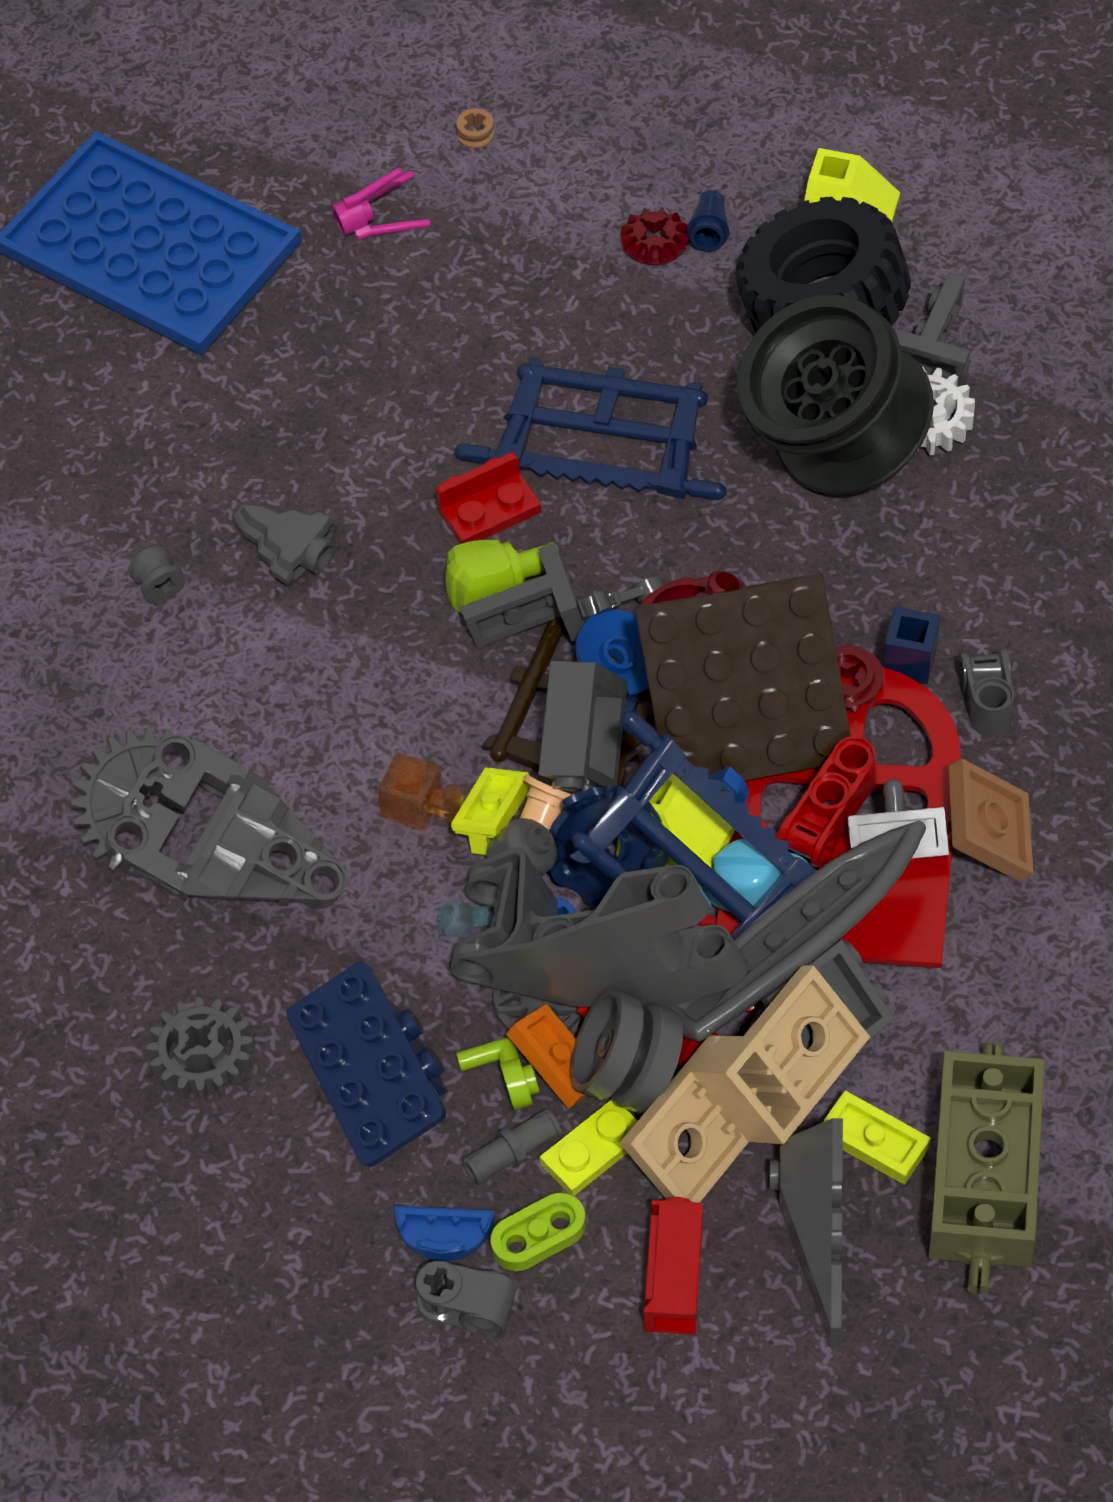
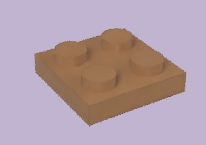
[949,758,1033,880]

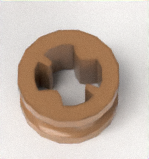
[456,108,494,148]

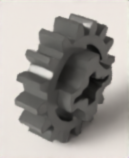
[146,997,255,1101]

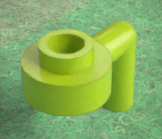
[456,1038,540,1111]

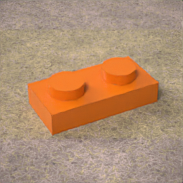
[506,1004,588,1109]

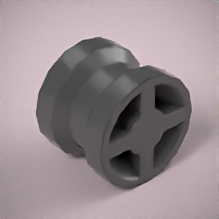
[129,546,186,603]

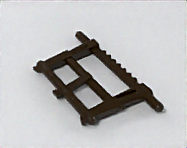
[482,617,654,786]

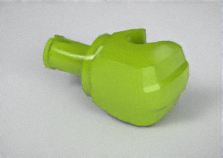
[445,540,559,615]

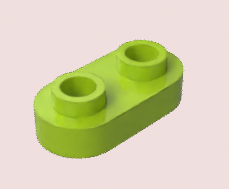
[491,1193,586,1271]

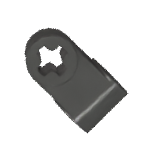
[958,648,1014,737]
[416,1261,517,1338]

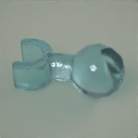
[437,900,495,938]

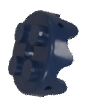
[550,784,667,906]

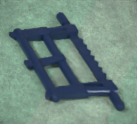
[454,357,727,500]
[570,711,817,940]

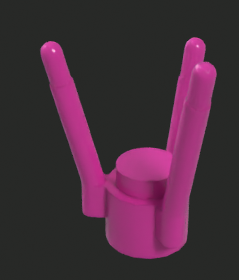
[331,168,431,241]

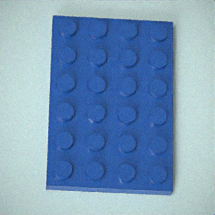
[0,131,302,355]

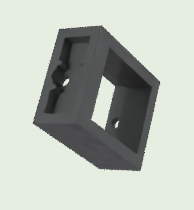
[539,661,628,794]

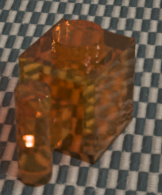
[378,752,464,832]

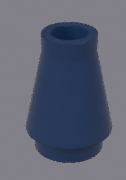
[687,190,729,252]

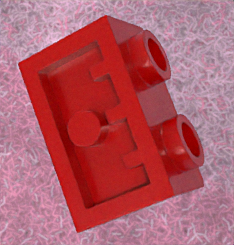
[436,452,542,544]

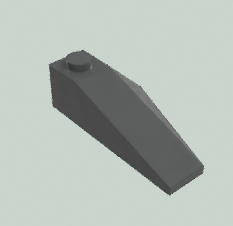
[770,1118,843,1348]

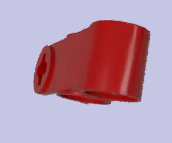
[776,736,877,868]

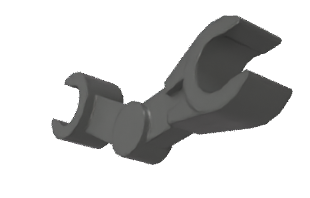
[576,575,663,618]

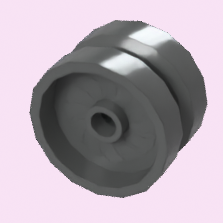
[570,988,684,1114]

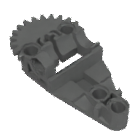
[70,727,347,909]

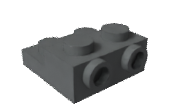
[761,939,895,1049]

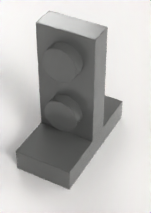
[893,273,970,387]
[461,543,584,647]

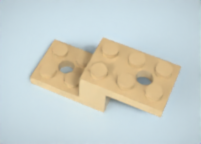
[620,965,870,1203]

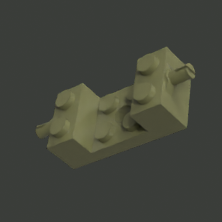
[929,1042,1045,1295]

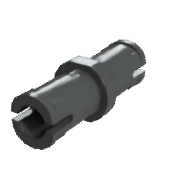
[461,1108,562,1186]

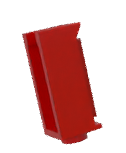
[644,1197,703,1335]

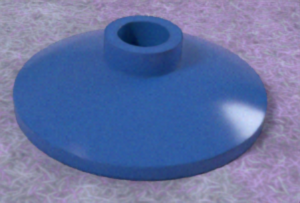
[575,610,649,696]

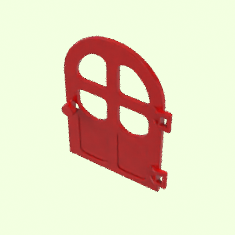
[696,667,961,968]

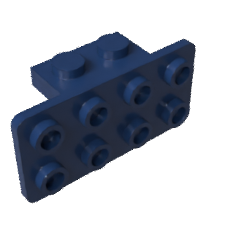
[287,961,448,1167]

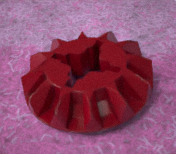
[621,207,689,265]
[836,645,884,712]

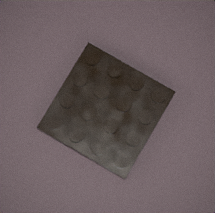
[634,573,851,781]

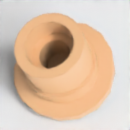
[520,775,572,831]

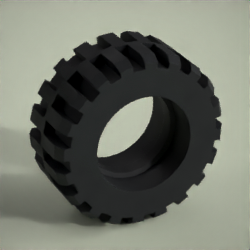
[736,196,911,333]

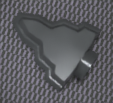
[232,504,339,585]

